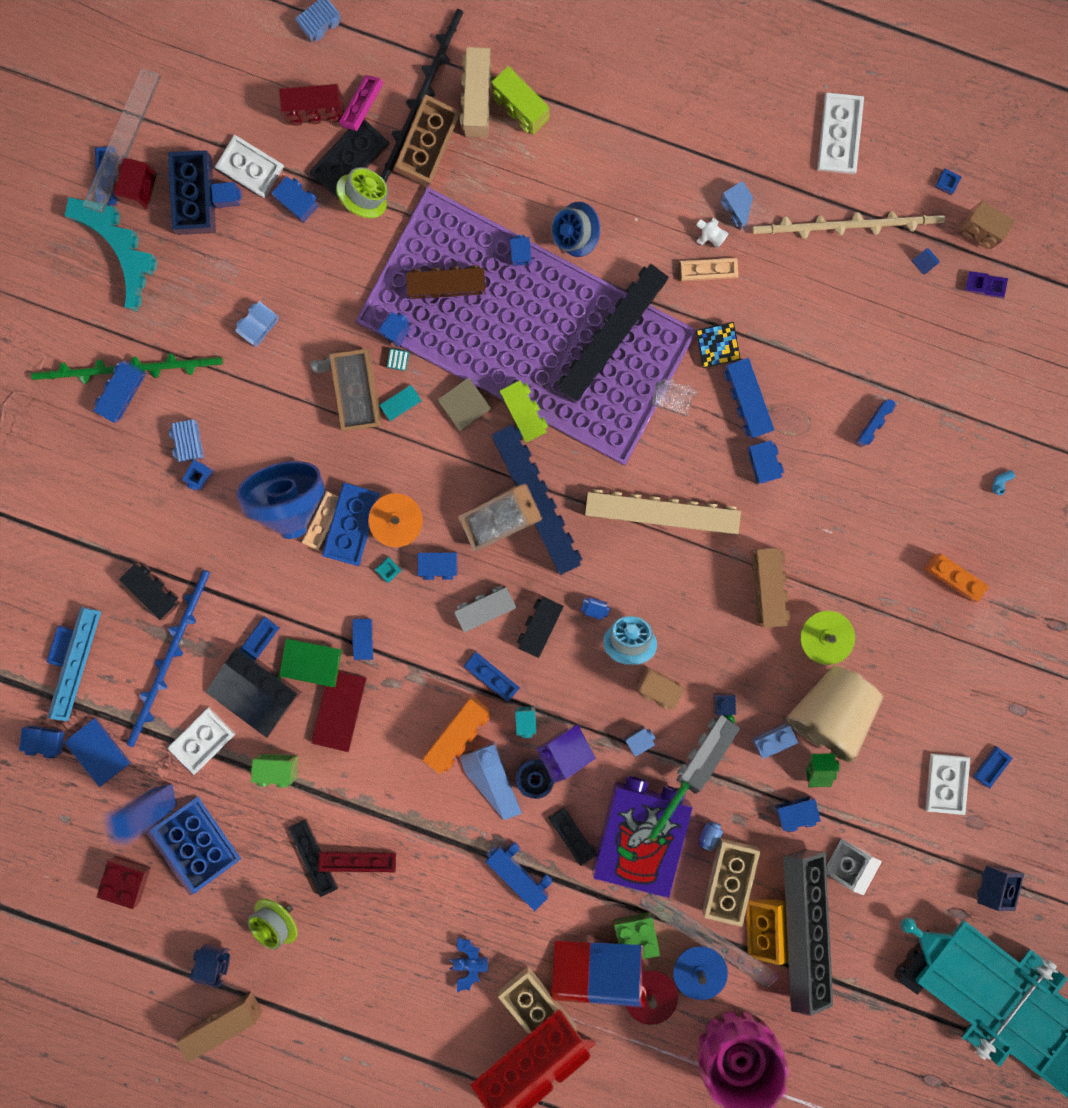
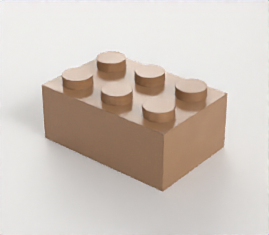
[635,666,685,710]

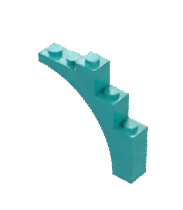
[65,197,158,312]

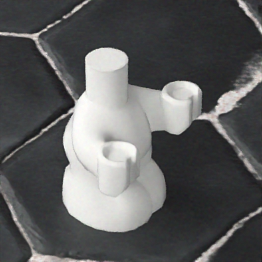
[696,218,729,249]

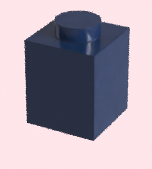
[713,693,736,715]

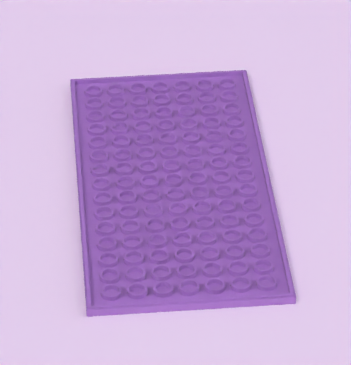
[355,187,696,466]

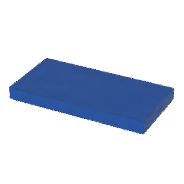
[322,482,380,566]

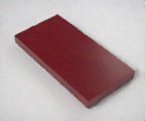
[311,671,367,752]

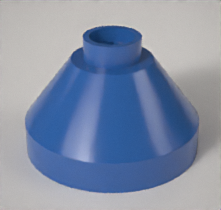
[237,461,325,539]

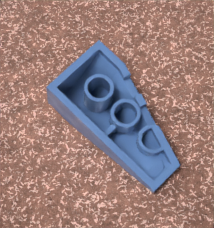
[459,742,522,820]

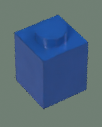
[211,182,242,208]
[510,235,532,266]

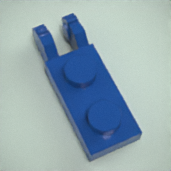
[855,399,896,447]

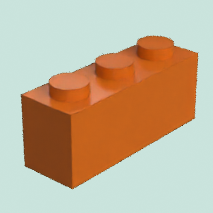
[924,554,989,602]

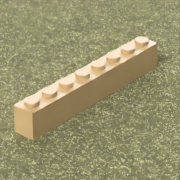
[585,489,741,534]

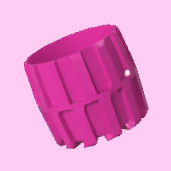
[697,1011,789,1108]

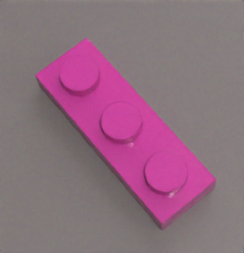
[339,75,383,131]

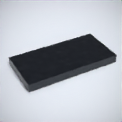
[309,119,390,199]

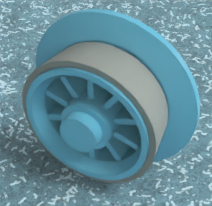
[603,616,657,665]

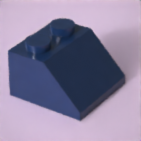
[977,866,1024,911]

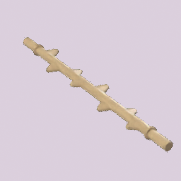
[753,211,945,239]

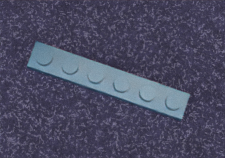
[47,607,101,721]

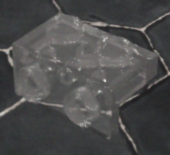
[651,379,698,416]

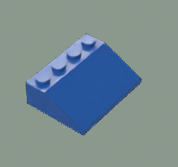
[146,797,241,895]

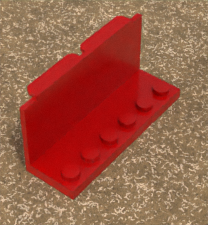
[470,1009,596,1108]

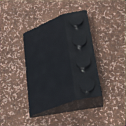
[206,646,301,738]

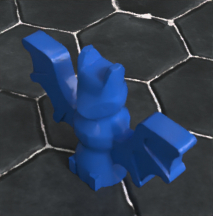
[449,937,488,992]

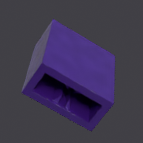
[536,725,596,783]

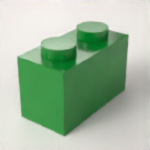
[806,753,840,788]

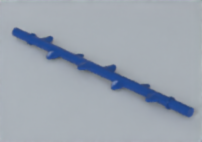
[127,569,210,747]

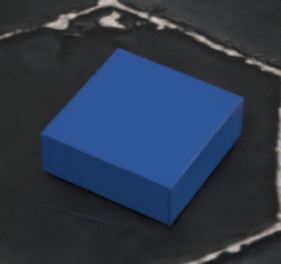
[934,168,962,195]

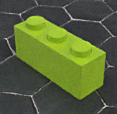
[500,380,549,443]

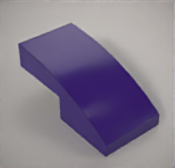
[965,271,1008,299]

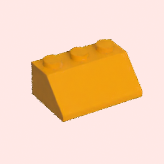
[746,899,789,965]

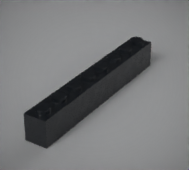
[557,263,669,403]

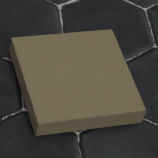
[438,377,491,431]

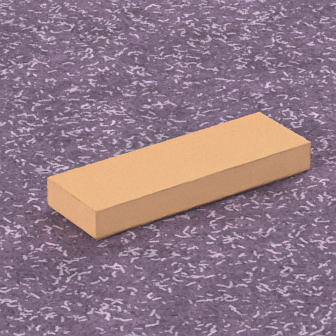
[679,258,738,282]
[302,491,338,551]

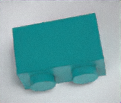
[515,706,536,738]

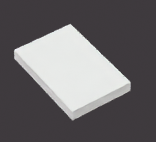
[215,135,284,199]
[167,707,236,775]
[925,753,970,815]

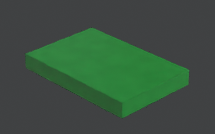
[279,639,342,687]

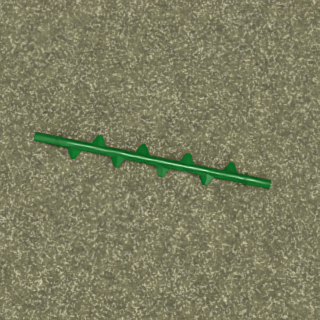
[31,353,223,384]

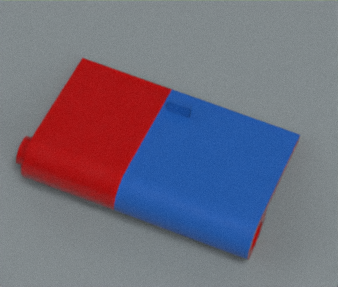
[550,941,646,1007]

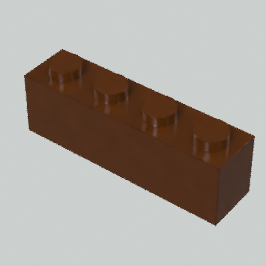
[406,265,486,300]

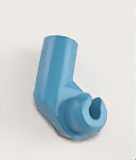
[992,470,1015,496]

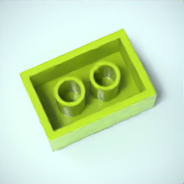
[492,66,550,135]

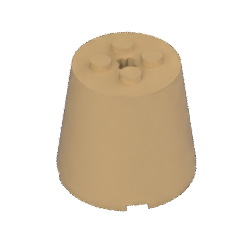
[786,666,883,763]

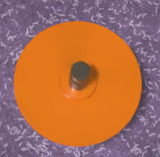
[369,493,423,547]

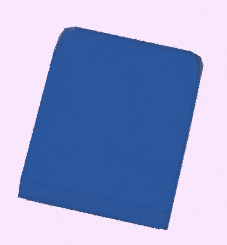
[912,248,940,274]

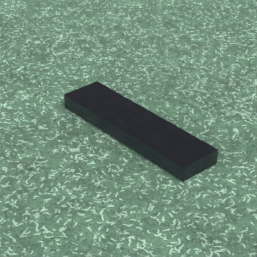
[288,819,338,897]

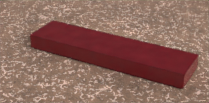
[318,851,396,873]

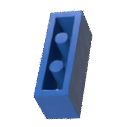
[93,361,147,423]

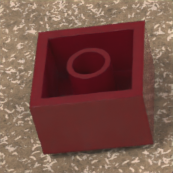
[113,157,157,210]
[96,856,151,909]

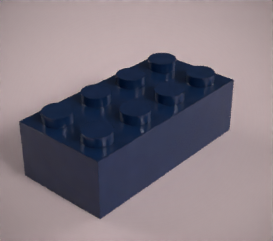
[168,150,216,235]

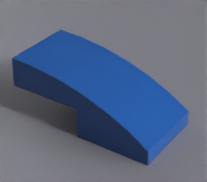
[353,619,374,660]

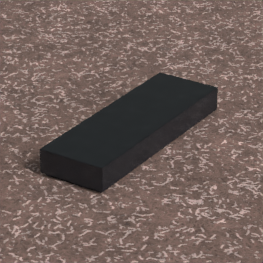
[548,807,596,866]

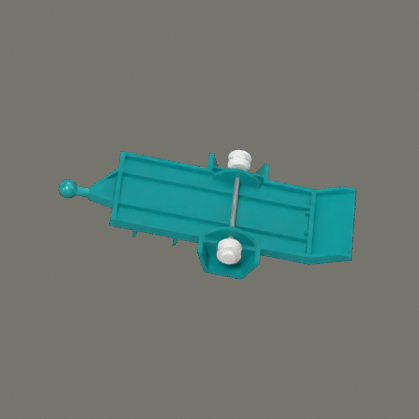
[900,917,1068,1098]

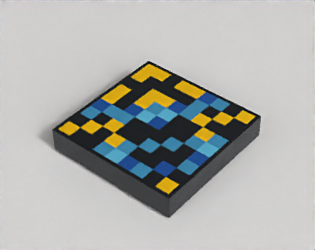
[695,321,741,368]

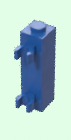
[486,842,552,911]

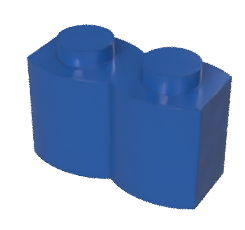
[19,726,64,758]

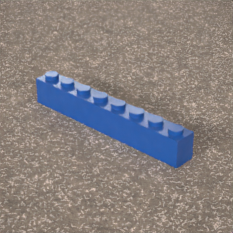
[107,784,177,843]

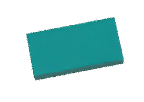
[379,385,422,422]

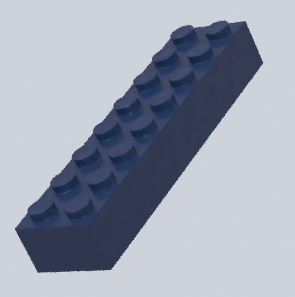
[492,425,583,575]

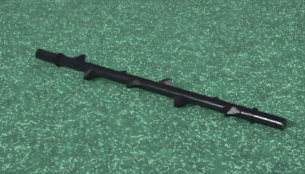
[381,9,464,183]

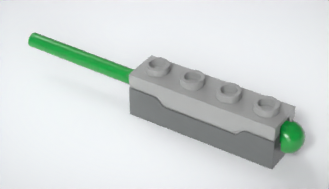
[647,715,740,842]

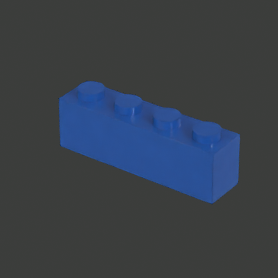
[723,358,775,439]

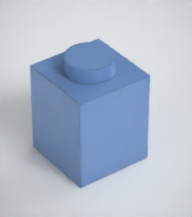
[624,726,656,757]

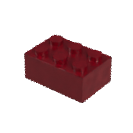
[279,84,344,126]

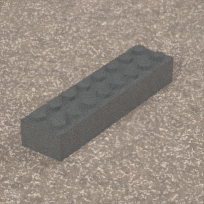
[783,849,833,1016]

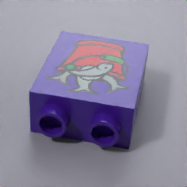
[592,776,693,898]

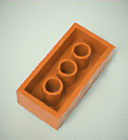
[422,695,490,775]

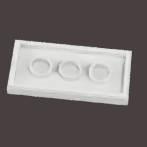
[817,93,864,174]

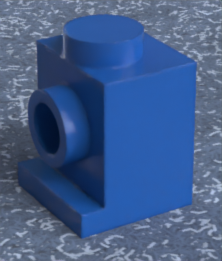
[182,460,215,491]

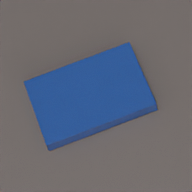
[64,718,131,787]

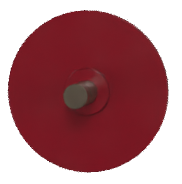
[625,970,678,1025]

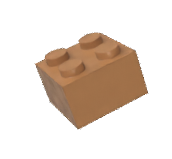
[958,201,1016,249]

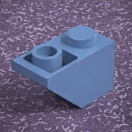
[721,181,753,230]

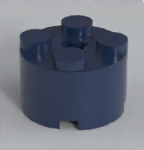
[516,757,554,799]
[190,944,230,988]

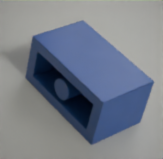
[272,176,319,223]
[378,312,411,347]
[747,440,784,485]
[418,553,458,580]
[774,796,821,832]

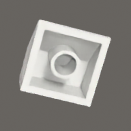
[826,838,882,895]

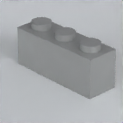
[454,585,516,633]

